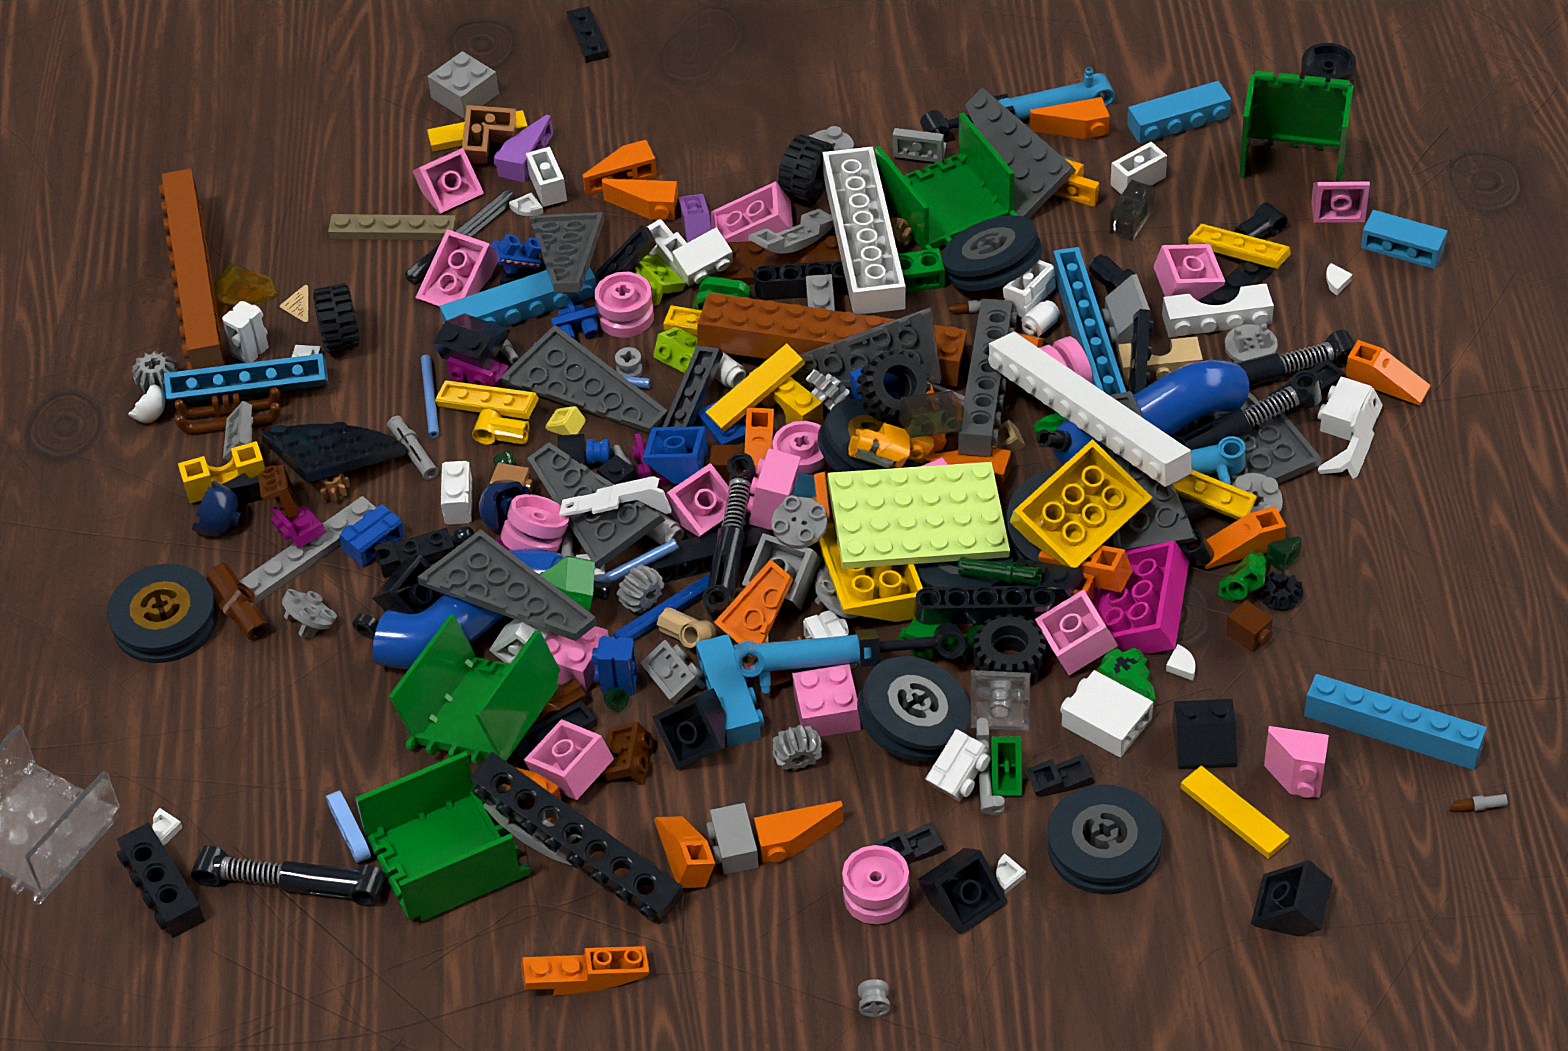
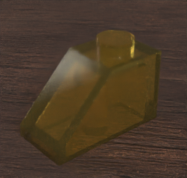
[214,263,278,306]

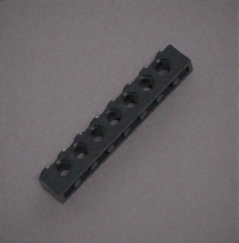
[469,752,683,923]

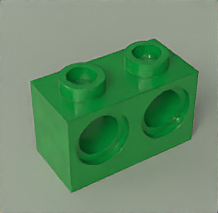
[898,248,945,294]

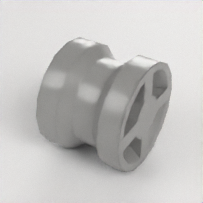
[615,347,642,377]
[858,979,890,1017]

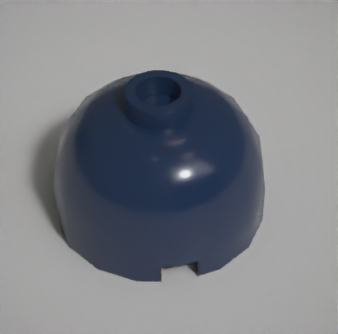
[478,480,531,533]
[192,481,242,536]

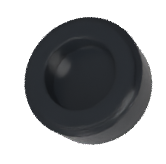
[352,613,379,639]

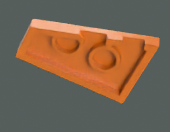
[714,559,793,659]

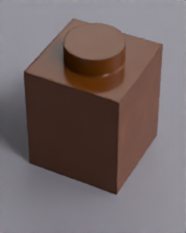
[705,445,744,483]
[1226,600,1273,652]

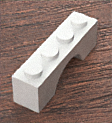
[1162,284,1274,337]

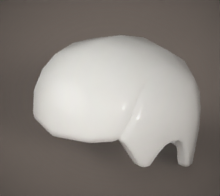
[128,384,166,423]

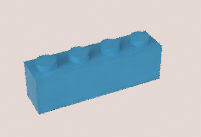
[1127,81,1231,144]
[696,634,764,747]

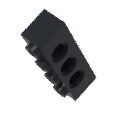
[116,822,205,939]

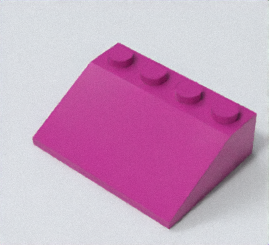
[1092,540,1189,654]

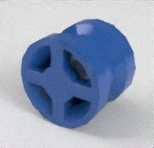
[586,439,611,465]

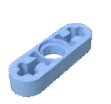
[326,790,371,863]

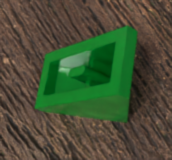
[991,736,1022,796]

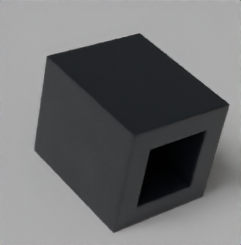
[597,455,637,485]

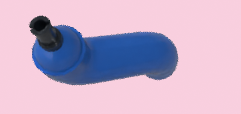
[1036,360,1249,466]
[373,548,611,670]

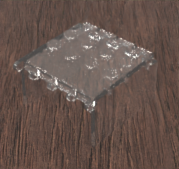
[0,725,120,905]

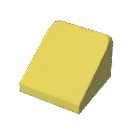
[545,406,586,435]

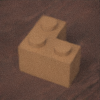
[462,105,517,164]

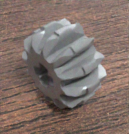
[132,350,178,393]
[617,564,664,614]
[772,725,822,771]

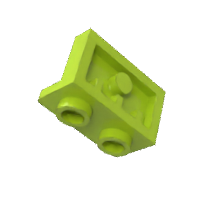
[631,254,686,306]
[653,327,697,373]

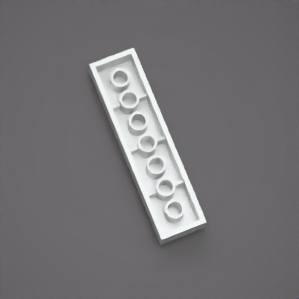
[823,146,905,314]

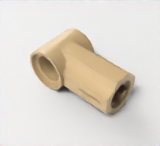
[657,608,716,648]

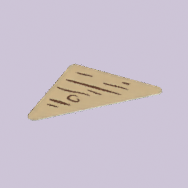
[280,285,308,322]

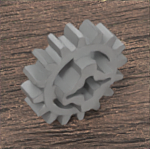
[806,369,852,411]

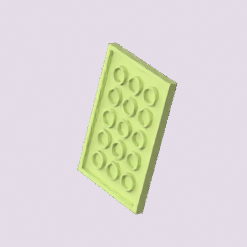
[827,462,1010,569]

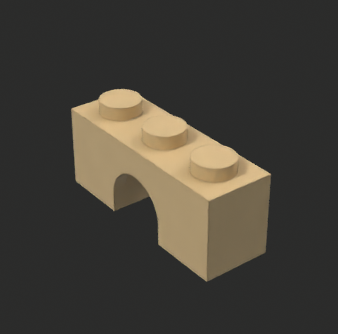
[1117,337,1203,385]

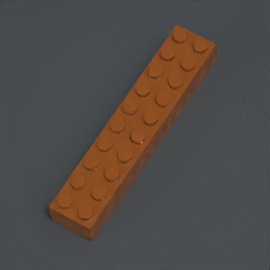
[158,168,226,370]
[697,293,967,387]

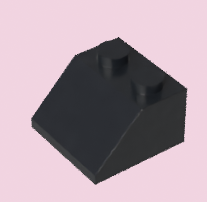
[433,313,510,370]
[372,554,444,614]
[652,688,726,769]
[1172,699,1237,770]
[917,848,1008,934]
[1251,860,1333,937]

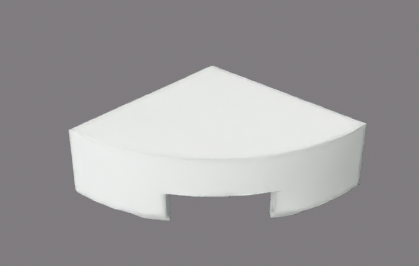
[509,193,544,216]
[1326,263,1353,295]
[1166,644,1195,680]
[152,808,183,846]
[996,854,1026,895]

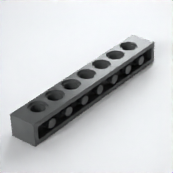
[958,299,1017,457]

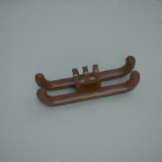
[174,387,281,434]

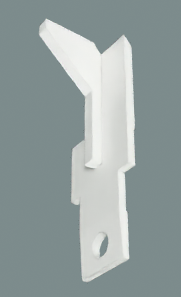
[1318,388,1383,479]
[559,476,672,516]

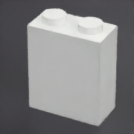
[1060,670,1153,758]

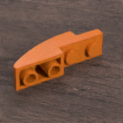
[521,946,649,996]

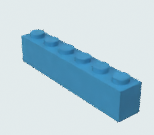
[439,267,596,327]
[164,354,329,405]
[1304,674,1487,770]

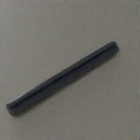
[405,189,515,284]

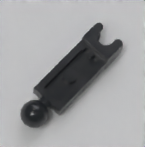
[374,526,475,578]

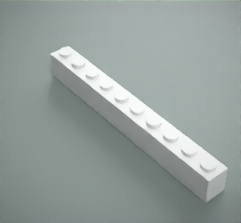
[988,332,1191,487]

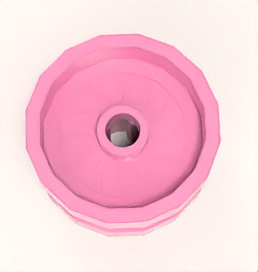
[595,272,654,338]
[1040,336,1093,384]
[772,421,833,488]
[501,494,569,553]
[842,845,910,925]

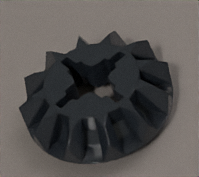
[1258,571,1303,610]

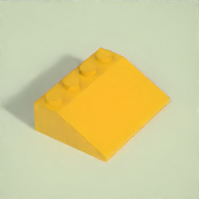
[1010,439,1153,568]
[818,523,923,622]

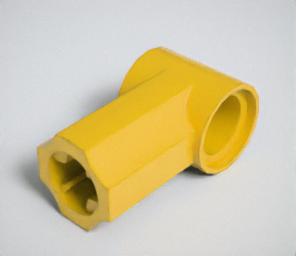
[472,409,529,445]

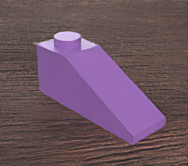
[494,115,553,182]
[678,194,711,243]

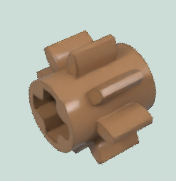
[890,217,912,249]
[315,473,350,501]

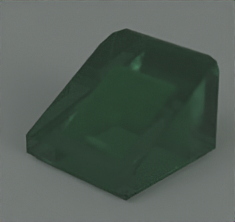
[1266,536,1302,572]

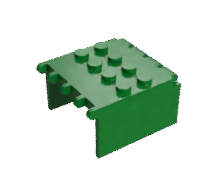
[1239,70,1354,182]
[875,112,1018,250]
[388,614,560,765]
[355,751,531,921]

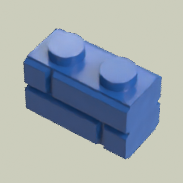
[339,504,405,567]
[592,636,638,696]

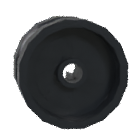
[1300,43,1356,88]

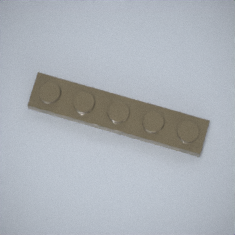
[328,214,457,240]

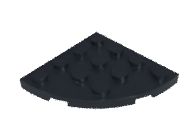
[262,422,406,483]

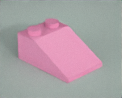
[710,181,793,242]
[415,229,498,307]

